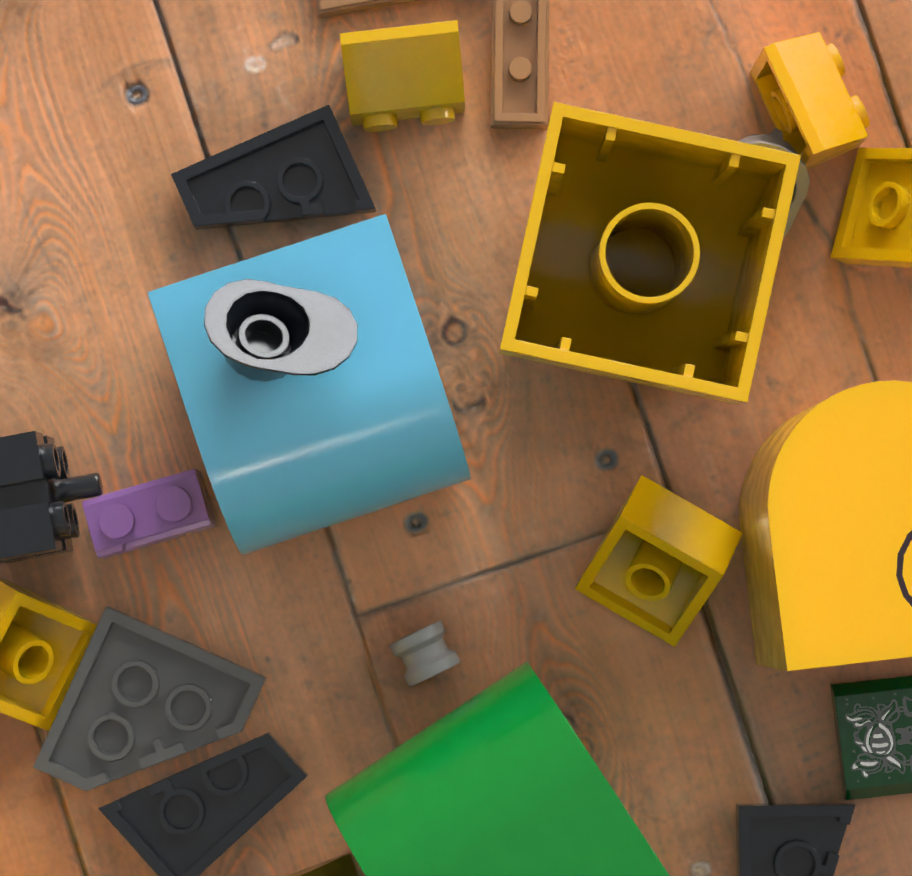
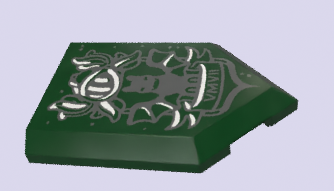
[830,675,912,801]

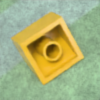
[339,20,465,132]
[750,32,870,170]
[575,475,743,647]
[0,577,97,731]

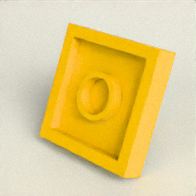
[830,148,912,268]

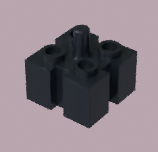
[0,431,103,564]

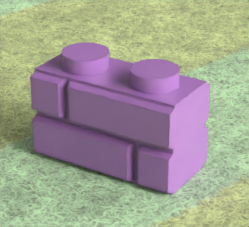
[82,469,217,559]

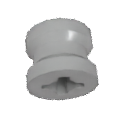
[389,620,460,687]

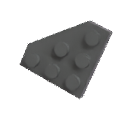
[33,606,267,791]

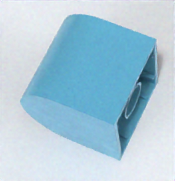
[147,214,471,555]

